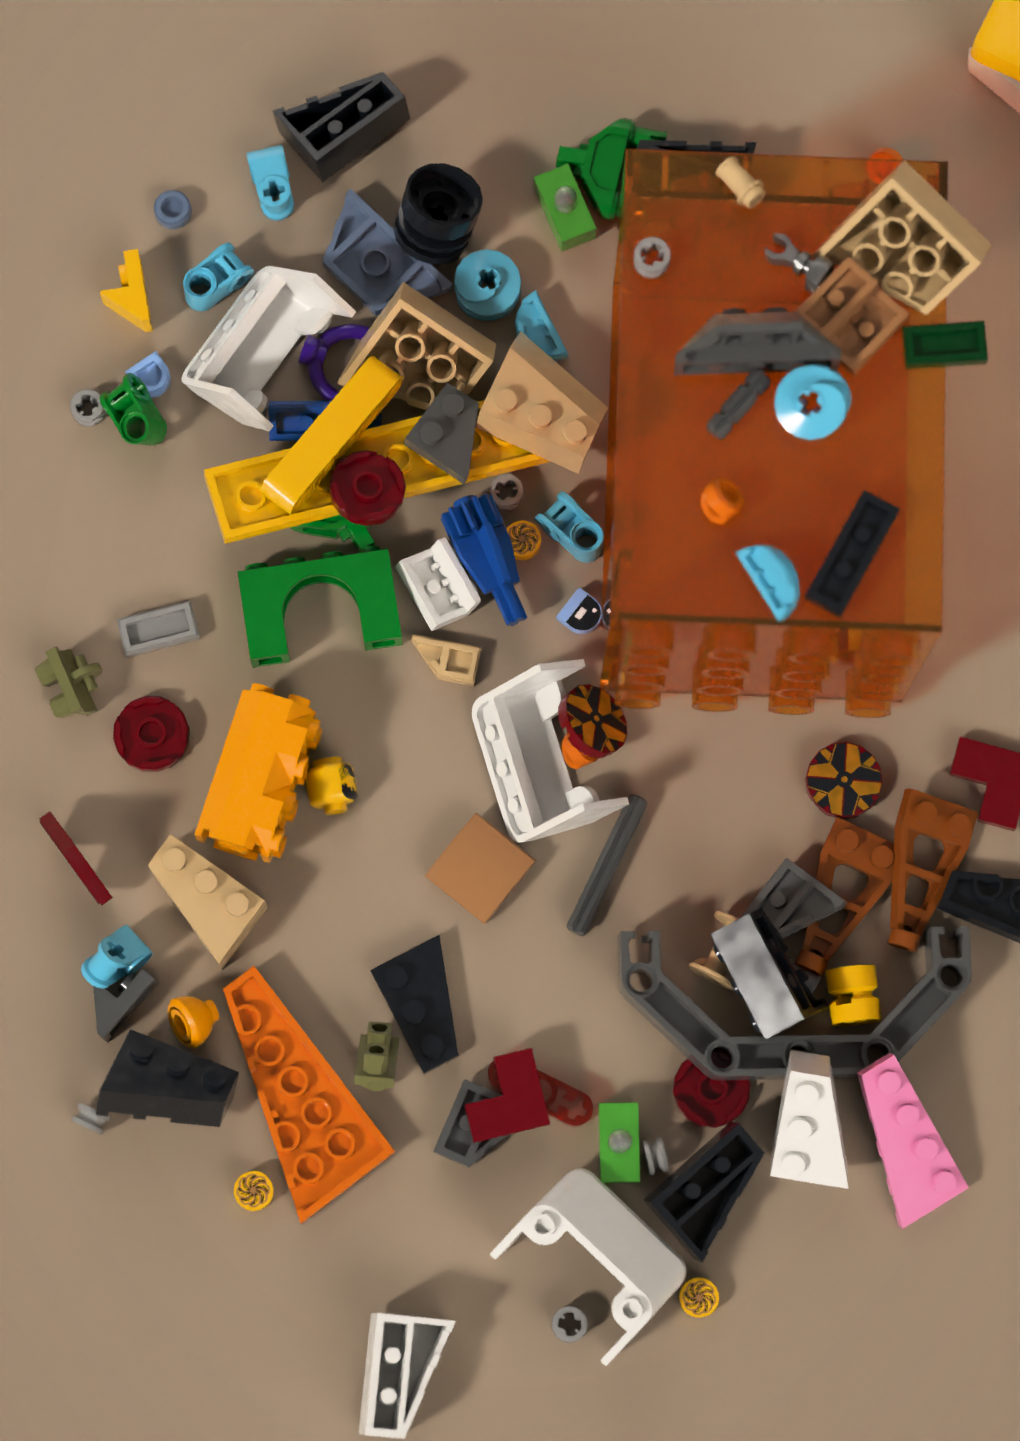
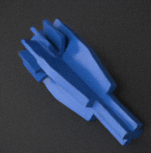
[440,494,527,626]

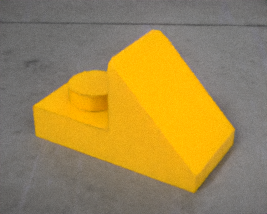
[100,249,153,332]

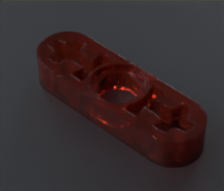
[488,1061,593,1127]

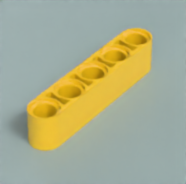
[260,356,404,515]

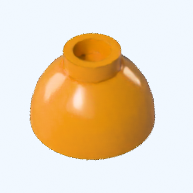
[167,996,219,1049]

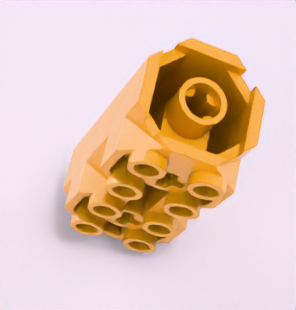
[194,683,323,863]

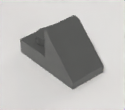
[93,968,158,1043]

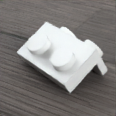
[395,537,481,631]

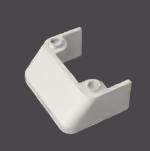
[182,266,356,431]
[472,659,629,843]
[490,1168,687,1366]

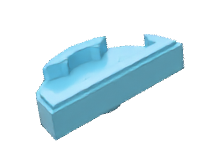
[515,290,568,361]
[735,544,800,622]

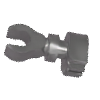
[764,233,835,293]

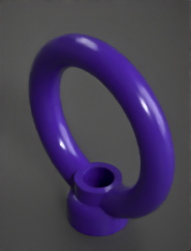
[298,324,370,401]

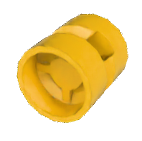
[825,965,882,1027]

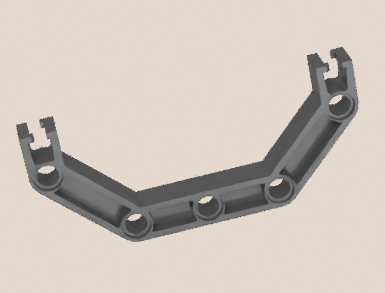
[617,926,972,1080]

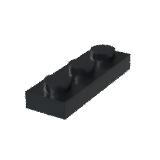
[804,490,900,619]

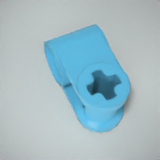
[246,144,294,221]
[183,242,255,311]
[535,491,604,563]
[81,924,153,989]

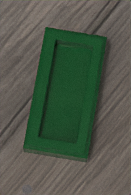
[901,321,988,370]

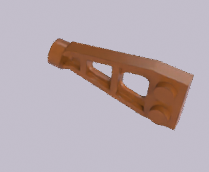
[887,788,978,952]
[795,817,894,978]

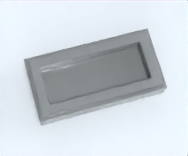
[116,601,200,658]

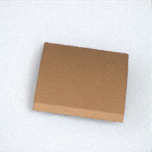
[795,256,909,377]
[425,813,537,924]

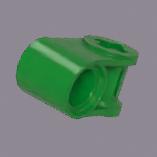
[99,373,167,446]

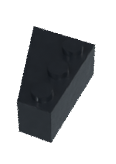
[273,72,410,182]
[96,1029,239,1127]

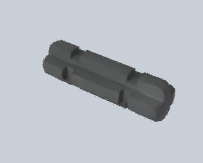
[706,369,771,440]

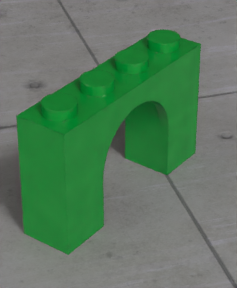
[237,546,403,668]

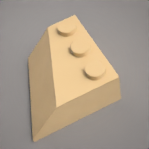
[812,160,992,315]
[337,282,496,410]
[475,331,609,474]

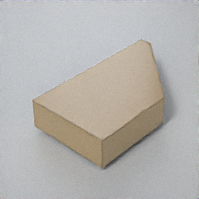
[412,634,482,686]

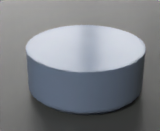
[154,190,192,230]

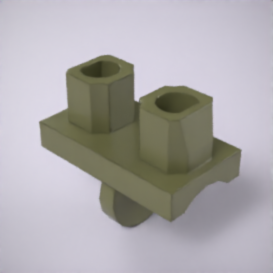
[35,647,103,718]
[354,1022,399,1091]

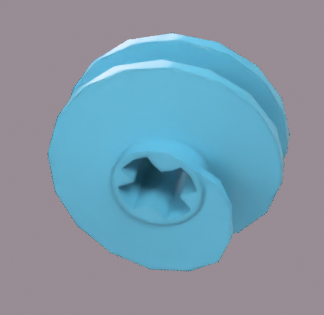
[454,249,521,321]
[774,363,852,440]

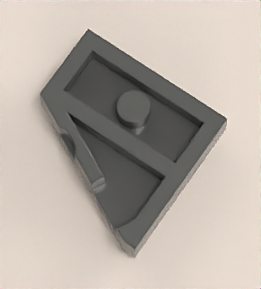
[404,382,479,484]
[740,858,847,938]
[433,1079,505,1168]

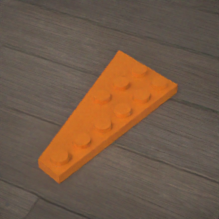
[223,966,395,1224]

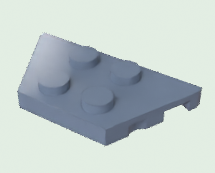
[323,189,452,316]

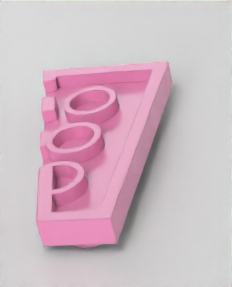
[857,1053,969,1229]

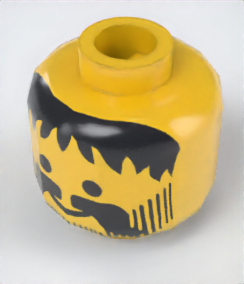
[305,756,358,815]

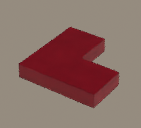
[949,737,1020,831]
[39,811,113,905]
[464,1048,550,1144]

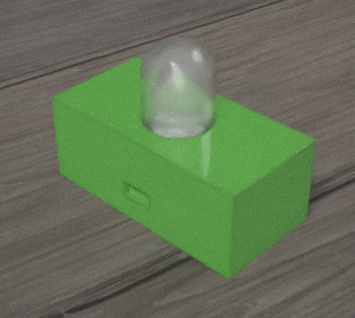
[533,164,597,252]
[598,1103,640,1184]

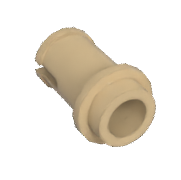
[715,156,766,209]

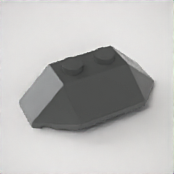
[673,307,841,375]

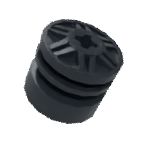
[393,163,483,264]

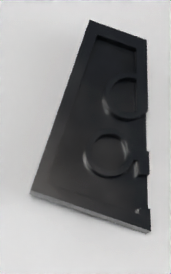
[937,870,1020,943]
[371,935,458,1075]

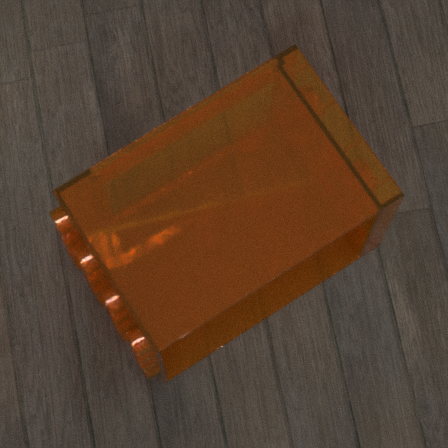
[599,149,948,718]

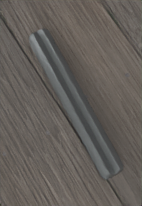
[567,794,647,936]

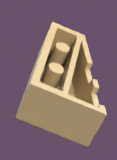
[148,834,268,970]

